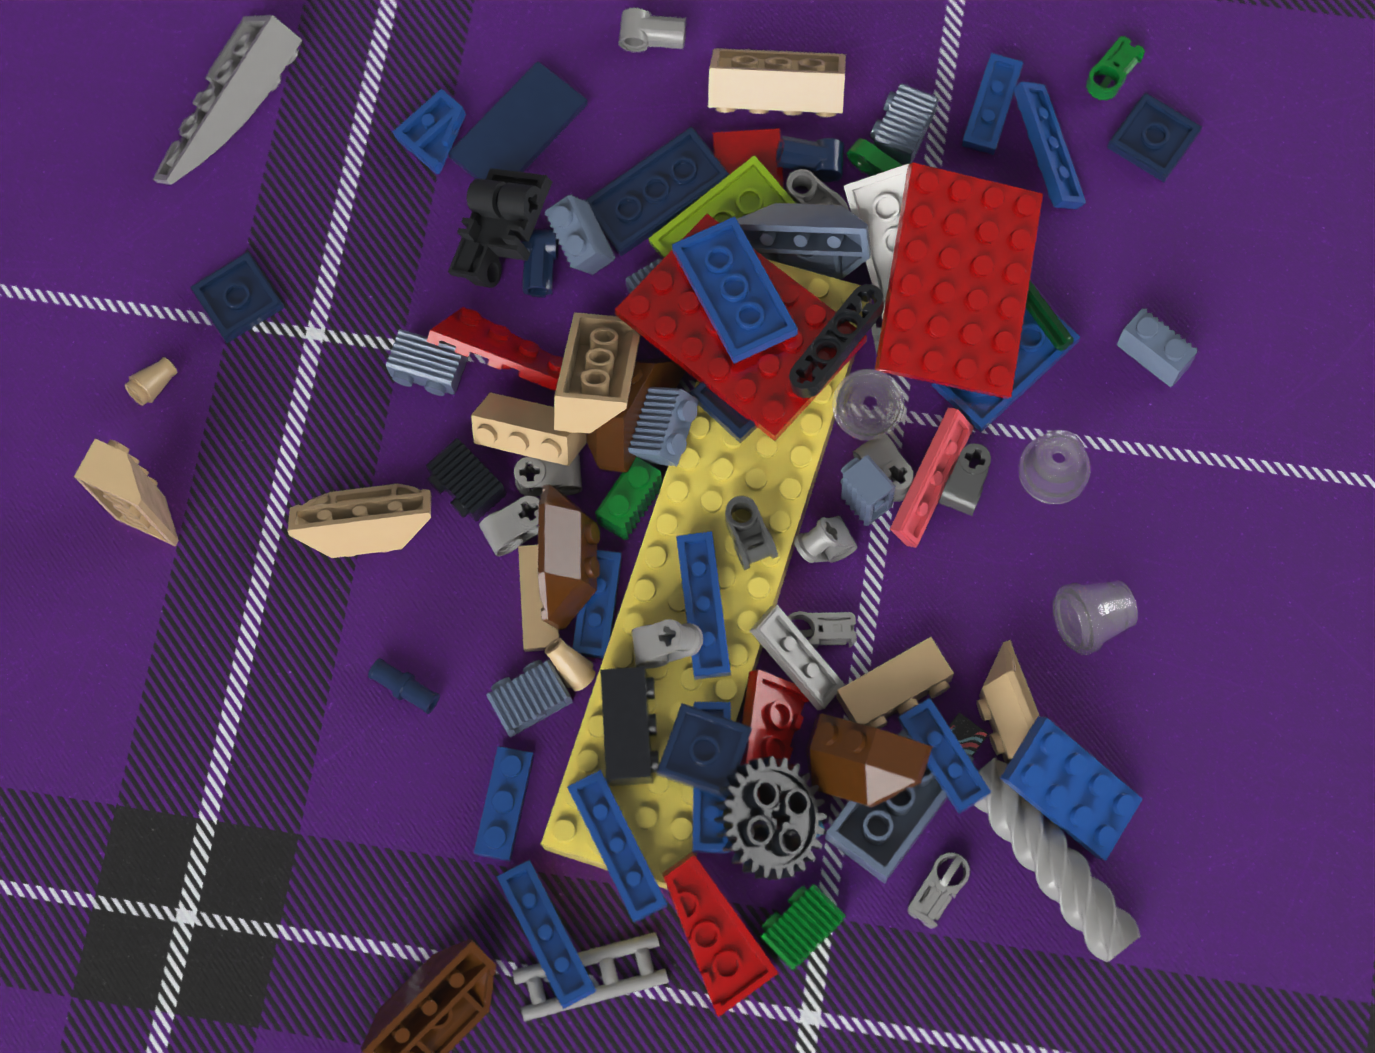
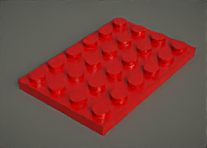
[874,162,1043,399]
[615,214,867,441]

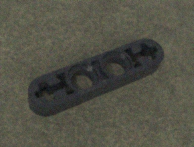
[789,284,884,398]

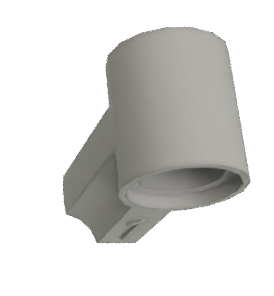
[619,8,686,52]

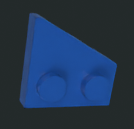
[393,89,466,175]

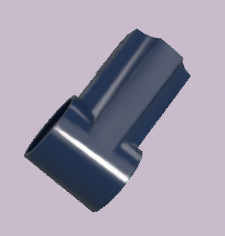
[775,136,845,182]
[521,229,559,297]

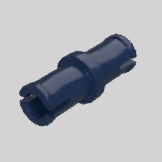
[368,658,440,714]

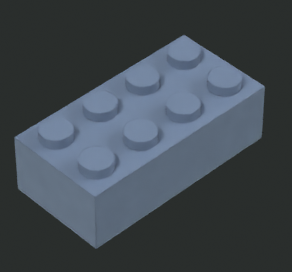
[825,729,974,884]

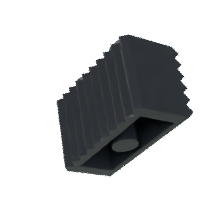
[425,438,506,522]

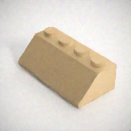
[708,48,846,117]
[554,312,641,434]
[74,439,179,546]

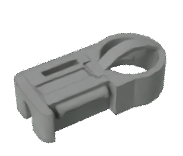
[787,611,857,648]
[908,853,970,929]

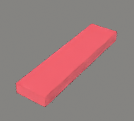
[890,407,974,548]

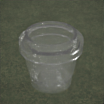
[832,369,904,440]
[1018,430,1091,504]
[1053,580,1138,655]

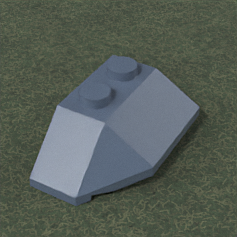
[737,203,871,279]

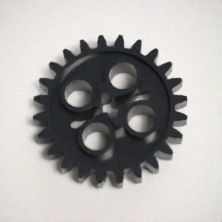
[714,756,827,880]

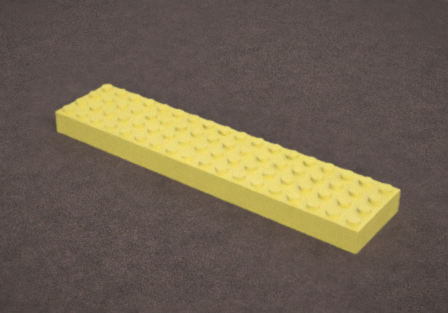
[541,259,872,889]

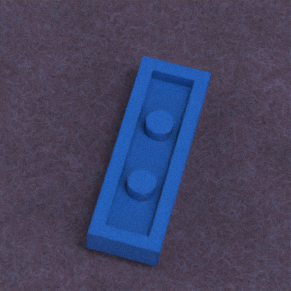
[962,53,1023,155]
[573,550,622,659]
[898,698,991,814]
[474,746,534,862]

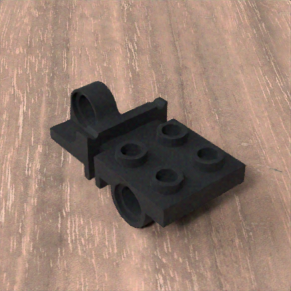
[448,168,552,288]

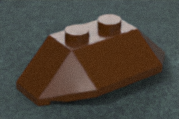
[586,358,685,473]
[538,484,600,630]
[805,713,932,807]
[360,939,496,1053]

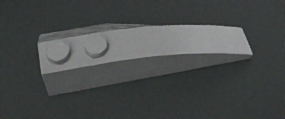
[153,15,302,185]

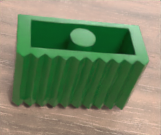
[595,457,662,540]
[761,884,846,972]

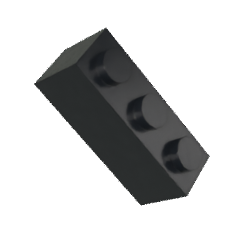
[600,667,659,786]

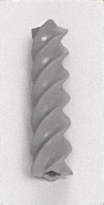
[974,757,1140,962]

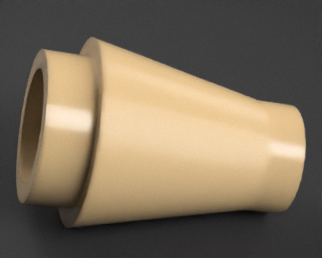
[124,357,177,406]
[545,638,596,691]

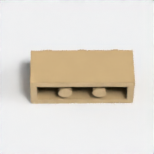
[471,392,587,466]
[836,637,954,729]

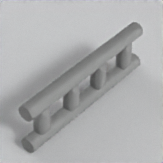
[512,932,669,1022]

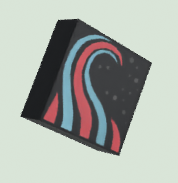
[949,713,989,757]

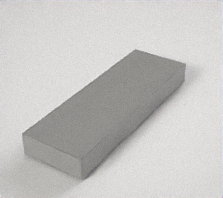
[750,605,845,710]

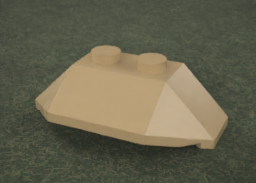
[288,484,431,558]
[976,640,1040,764]

